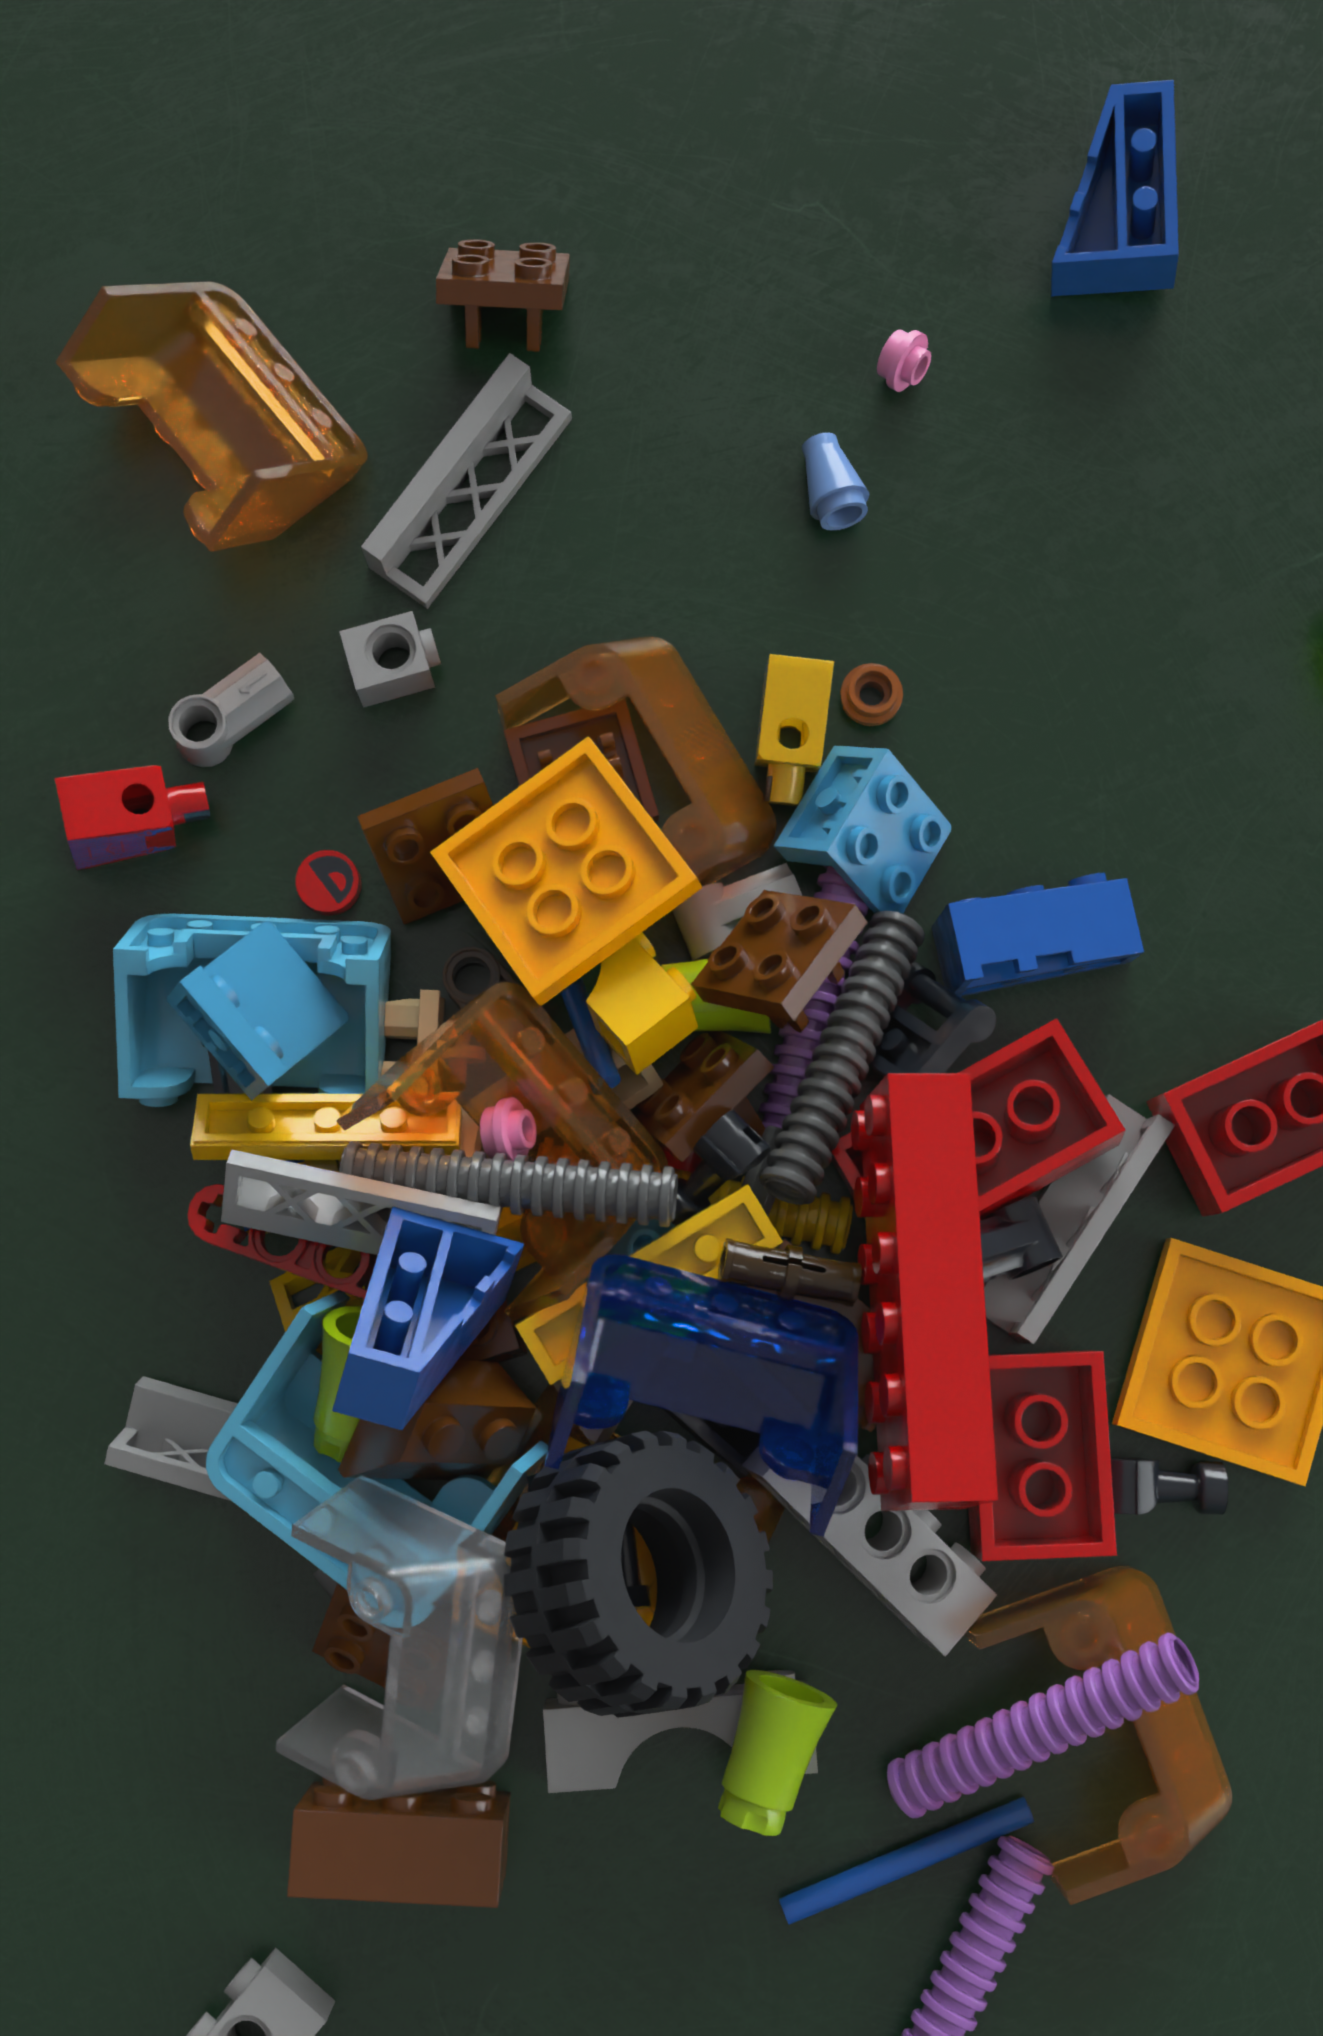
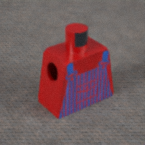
[55,765,211,870]

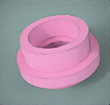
[877,329,931,392]
[480,1097,536,1161]

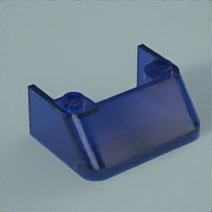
[545,1254,859,1537]

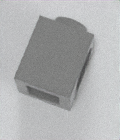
[339,611,441,707]

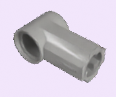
[168,653,294,767]
[672,863,802,961]

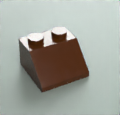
[338,1360,536,1480]

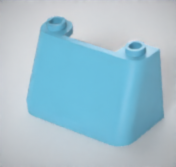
[113,913,391,1107]

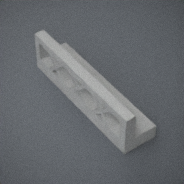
[361,353,572,609]
[984,1094,1175,1344]
[221,1150,501,1255]
[104,1376,238,1501]

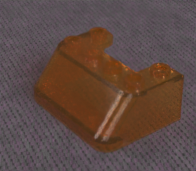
[56,282,368,552]

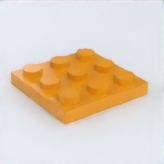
[430,736,703,1006]
[1112,1238,1323,1487]

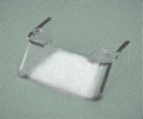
[276,1475,523,1800]

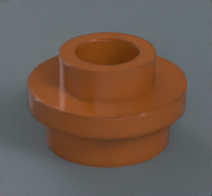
[840,663,903,726]

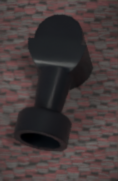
[671,1110,771,1226]
[1111,1458,1228,1515]

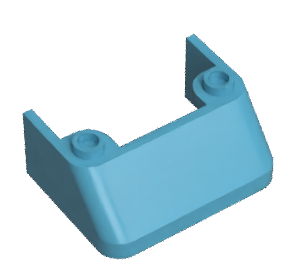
[206,1291,551,1625]

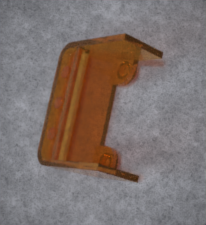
[495,636,777,887]
[336,982,668,1321]
[964,1566,1232,1905]

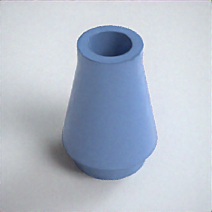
[802,433,869,530]

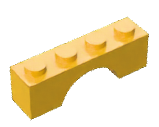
[586,932,698,1075]

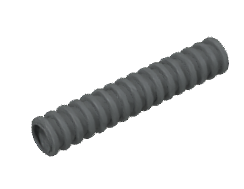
[759,911,925,1205]
[339,1141,678,1227]

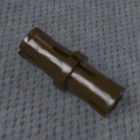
[718,1238,862,1307]

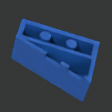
[1051,80,1179,297]
[931,873,1144,997]
[332,1206,525,1430]

